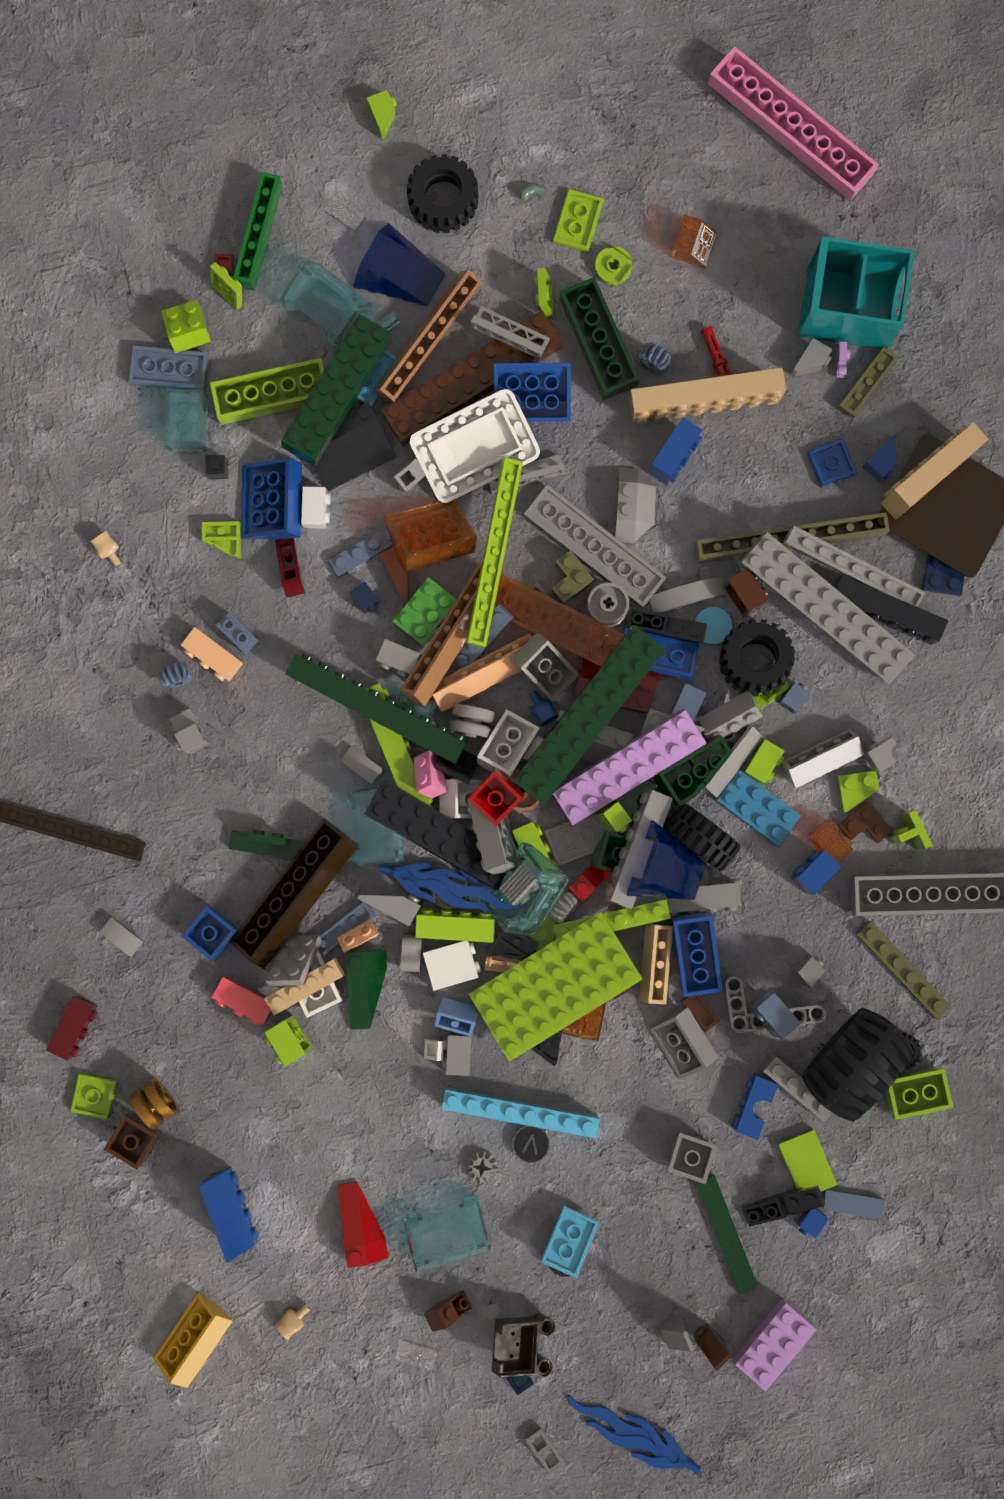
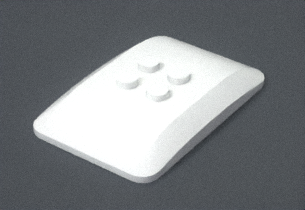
[410,389,540,503]

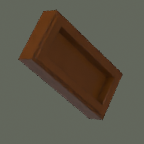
[680,995,720,1032]

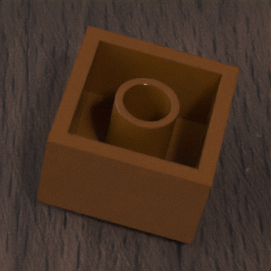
[724,568,769,618]
[104,1112,162,1170]

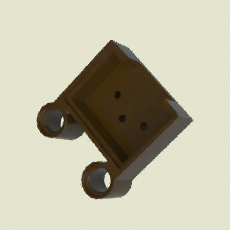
[492,1313,556,1378]

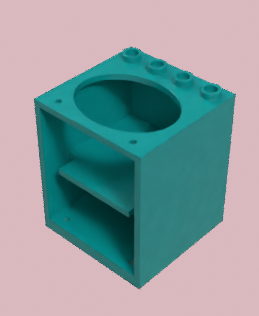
[797,236,915,350]

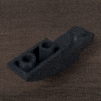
[627,608,707,643]
[743,1185,825,1227]

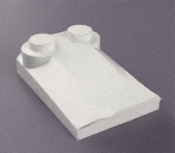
[299,950,342,1018]

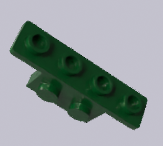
[229,829,306,859]

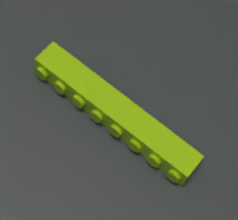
[364,683,433,807]

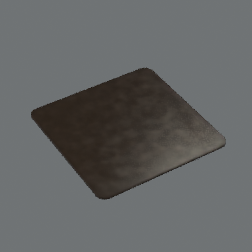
[877,434,1004,578]

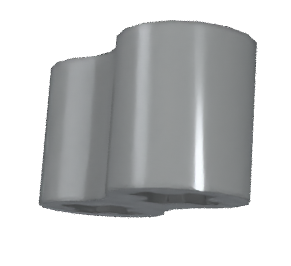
[400,934,422,972]

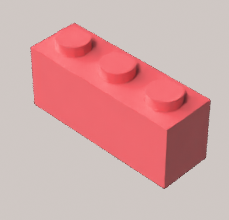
[212,976,272,1026]

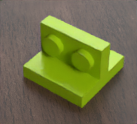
[889,810,933,850]

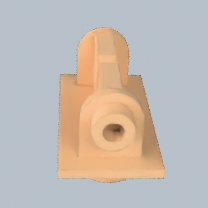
[337,919,379,954]
[485,955,523,972]

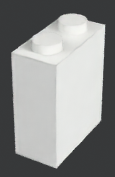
[423,941,481,991]

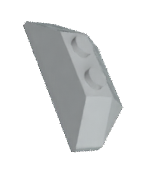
[615,468,656,544]

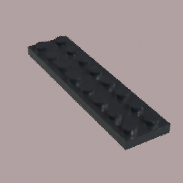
[364,780,507,890]

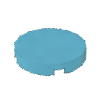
[695,607,732,645]

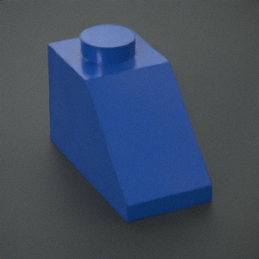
[863,436,896,482]

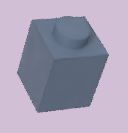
[779,683,810,714]

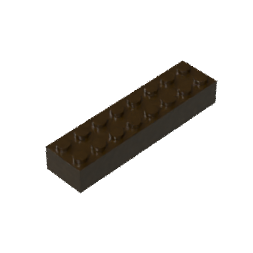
[230,818,359,969]

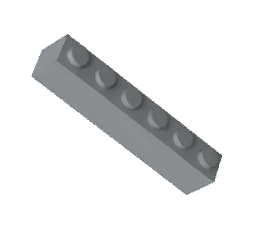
[605,790,673,909]
[623,882,741,916]

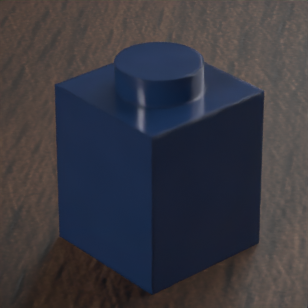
[349,581,380,613]

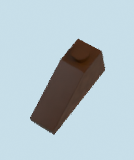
[379,544,410,605]
[694,1323,732,1371]

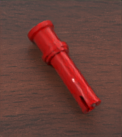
[701,326,734,377]

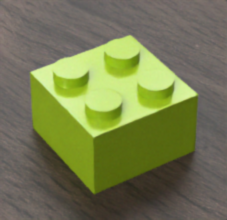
[161,299,211,353]

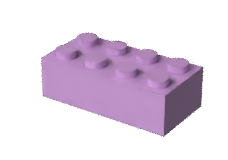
[732,1298,817,1391]

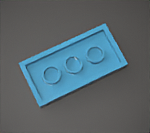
[716,770,801,847]

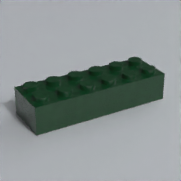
[559,277,640,400]

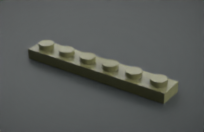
[856,921,952,1020]

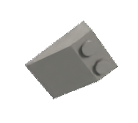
[357,895,422,926]

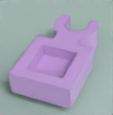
[836,342,850,378]

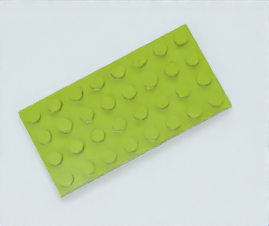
[469,912,643,1062]

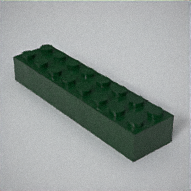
[281,314,392,466]

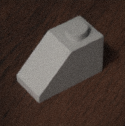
[791,338,833,377]
[792,956,825,988]

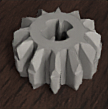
[547,890,579,923]

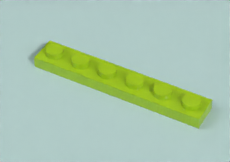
[553,899,671,939]

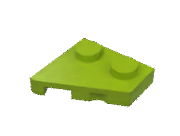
[202,521,241,559]
[837,771,879,813]

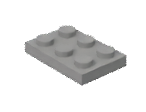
[266,935,322,986]

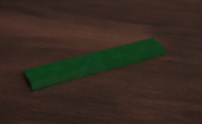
[696,1174,758,1294]

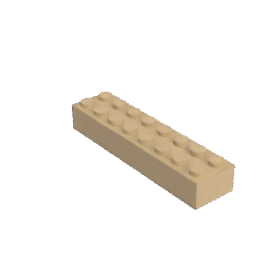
[628,367,786,424]

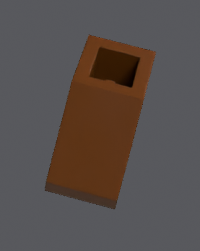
[424,1290,472,1332]

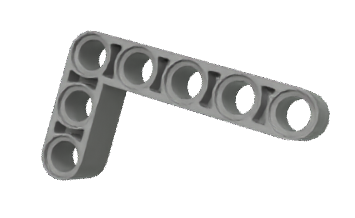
[723,975,826,1033]

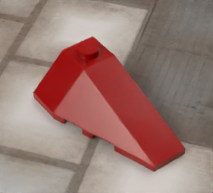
[338,1181,388,1268]

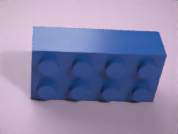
[671,910,723,997]

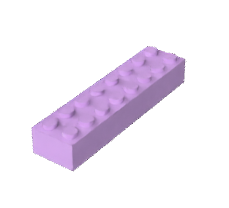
[553,708,706,825]

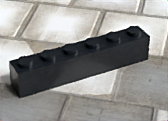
[835,575,948,645]

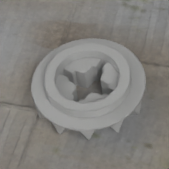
[466,1151,498,1183]

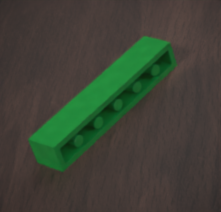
[233,172,283,291]

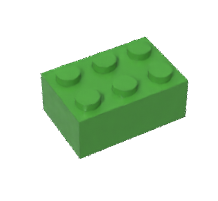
[392,577,457,648]

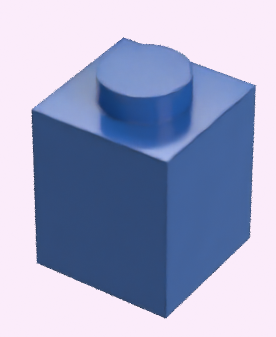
[796,1209,829,1239]

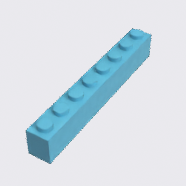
[442,1087,600,1138]

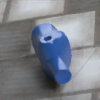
[529,691,558,727]

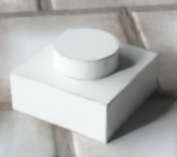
[424,1039,444,1061]

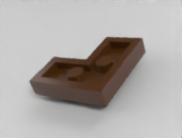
[837,801,893,843]

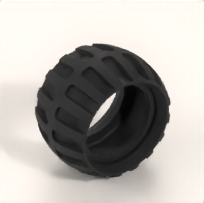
[802,1008,914,1122]

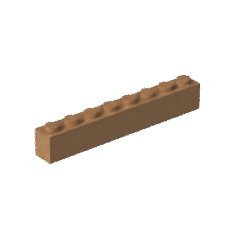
[373,269,482,402]
[400,564,503,706]

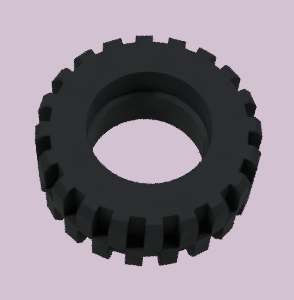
[407,154,479,233]
[719,619,795,697]
[665,803,740,872]

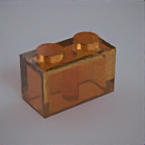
[807,820,854,863]

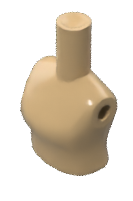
[90,531,121,567]
[275,1304,311,1340]

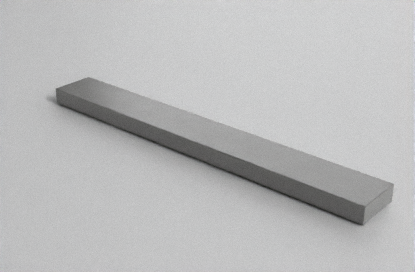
[783,524,926,607]

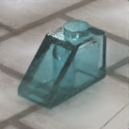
[397,693,437,723]

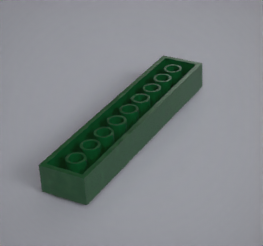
[513,625,666,805]

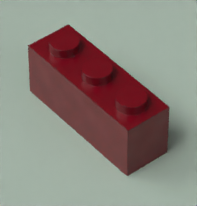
[46,996,98,1060]

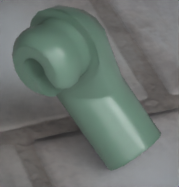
[519,184,546,201]

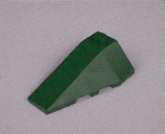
[653,735,732,807]
[346,950,387,1030]

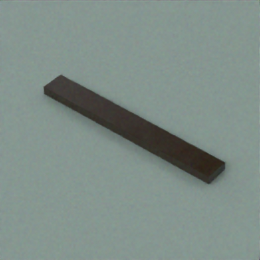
[0,802,146,862]

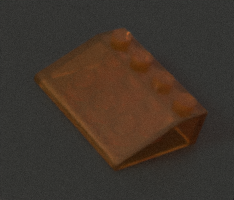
[384,500,477,572]

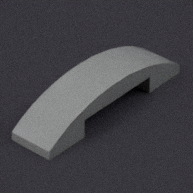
[649,576,726,613]

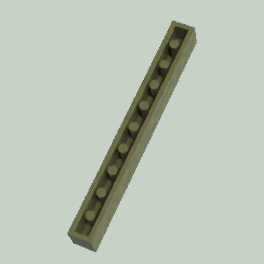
[695,512,890,563]

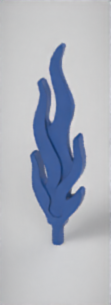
[379,863,518,913]
[568,1395,701,1474]

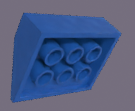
[494,363,571,422]
[241,457,302,539]
[199,1167,259,1263]

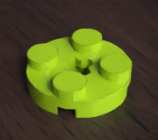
[595,246,632,286]

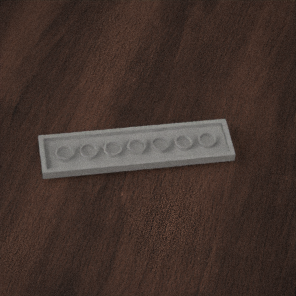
[524,485,667,608]

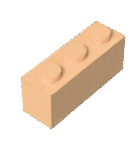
[181,627,243,681]

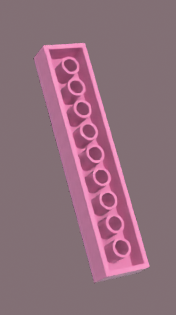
[708,46,879,201]

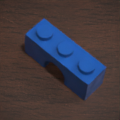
[732,1074,778,1140]

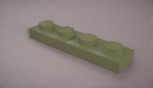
[838,347,899,418]

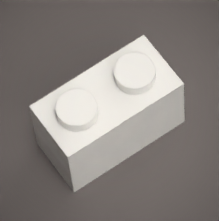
[301,487,331,529]

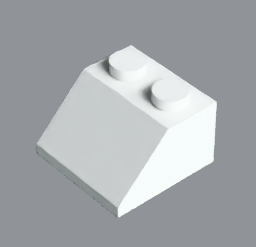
[439,779,483,819]

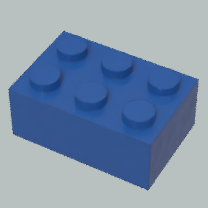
[648,417,702,485]

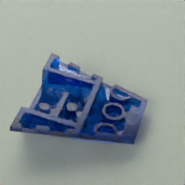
[353,223,445,306]
[626,820,707,900]

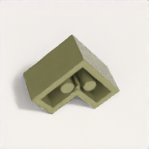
[551,550,594,606]

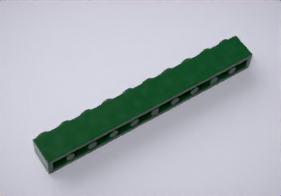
[285,653,468,764]

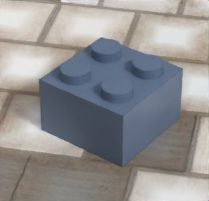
[751,991,801,1039]

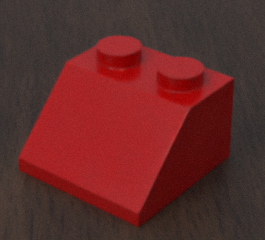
[468,768,525,826]

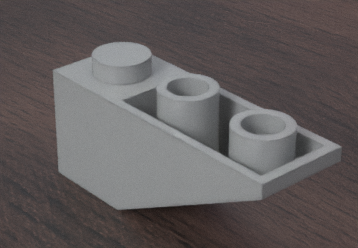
[390,456,429,492]

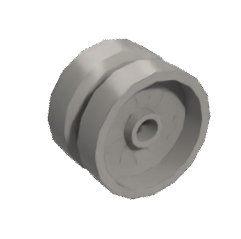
[586,583,629,628]
[448,704,495,740]

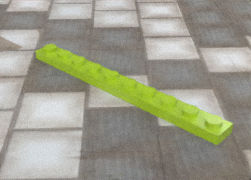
[466,457,523,648]

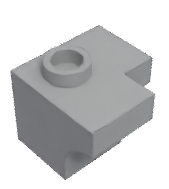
[863,737,896,772]

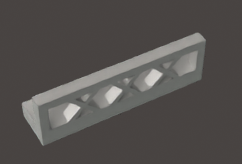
[471,306,550,360]
[489,454,565,494]

